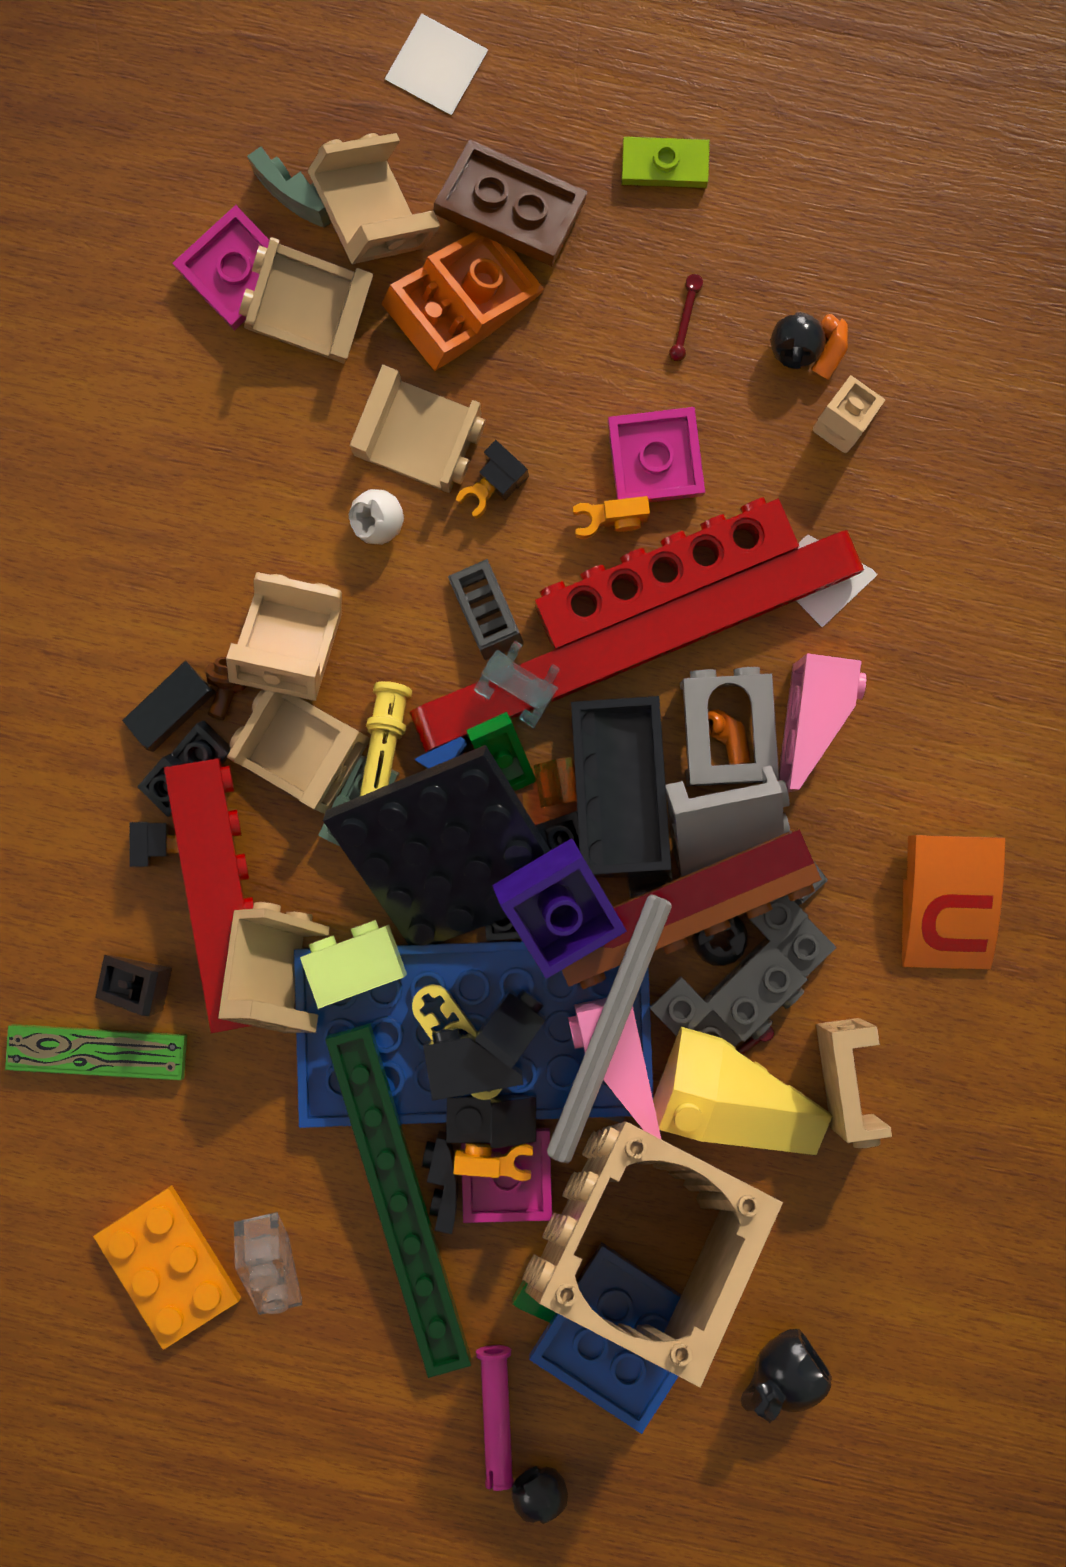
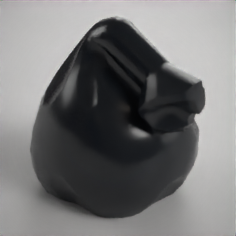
[740,1329,832,1423]

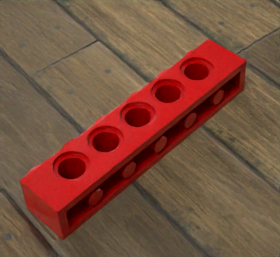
[535,497,800,650]

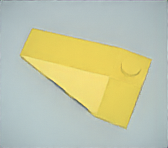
[653,1026,832,1155]

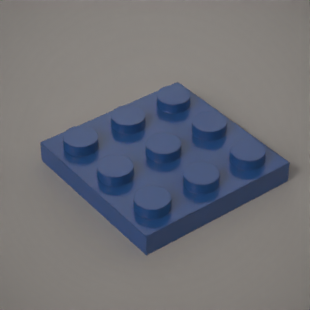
[529,1242,681,1434]

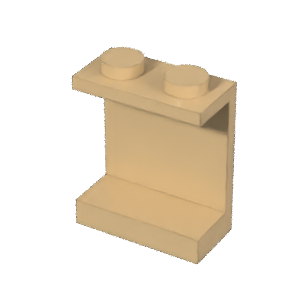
[308,133,440,264]
[350,364,486,493]
[218,902,329,1033]

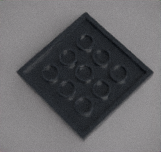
[323,745,551,945]

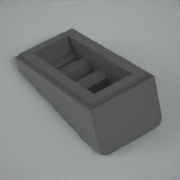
[448,559,524,660]

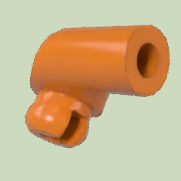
[811,314,848,380]
[708,710,751,765]

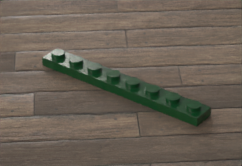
[325,1023,472,1378]

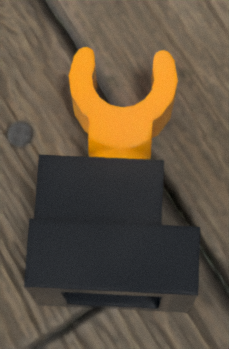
[456,439,529,519]
[129,822,179,867]

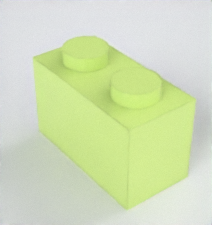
[300,920,407,1009]

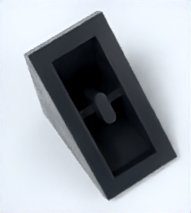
[95,955,172,1016]

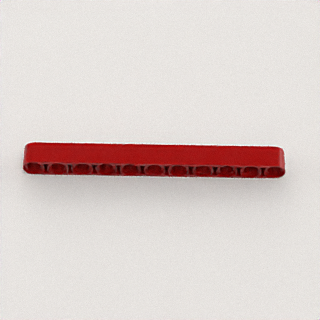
[409,530,864,753]

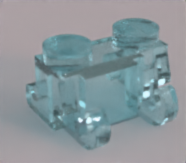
[474,641,561,728]

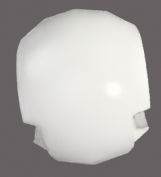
[348,489,404,545]

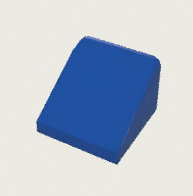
[415,737,468,769]

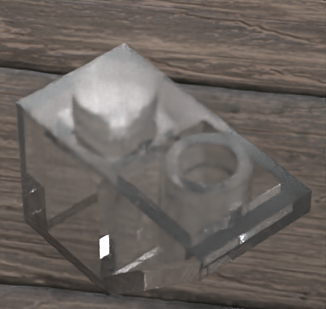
[234,1212,302,1315]

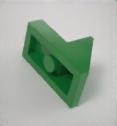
[466,712,537,791]

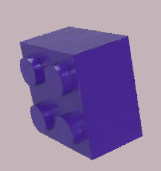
[492,838,627,979]

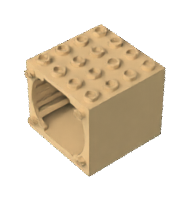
[522,1122,783,1388]

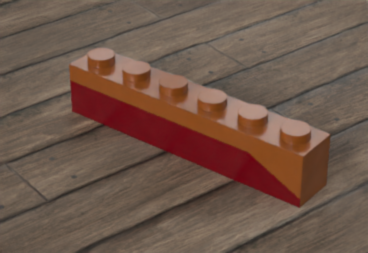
[562,828,822,989]

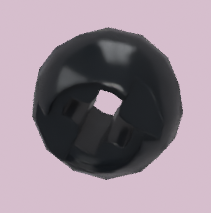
[770,312,826,369]
[692,916,748,966]
[512,1466,568,1524]

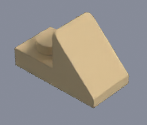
[813,375,885,453]

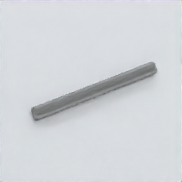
[547,895,672,1163]

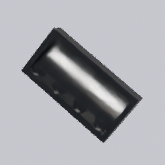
[571,696,671,878]

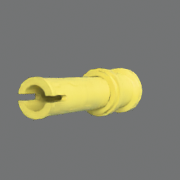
[360,681,412,796]

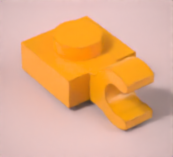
[572,496,650,539]
[453,1143,533,1181]

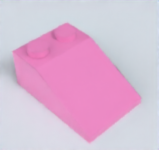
[778,653,866,793]
[568,998,661,1139]

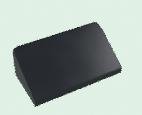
[122,660,216,752]

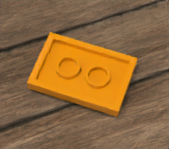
[93,1185,241,1350]

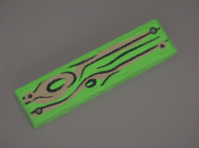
[5,1024,187,1080]

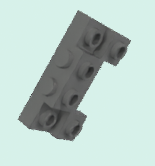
[649,895,837,1047]

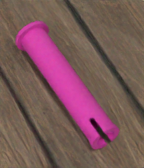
[476,1345,514,1491]

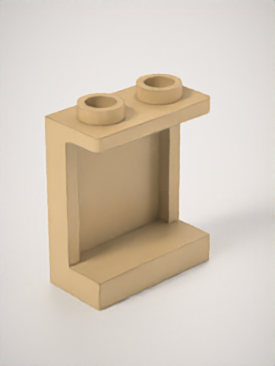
[239,237,373,364]
[226,572,342,701]
[227,689,370,814]
[816,1018,892,1148]

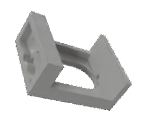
[680,667,779,787]

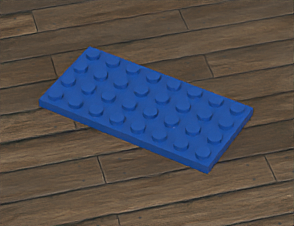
[294,941,653,1128]

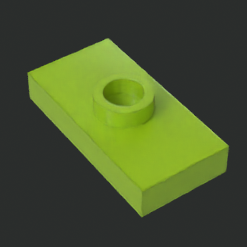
[621,137,710,188]

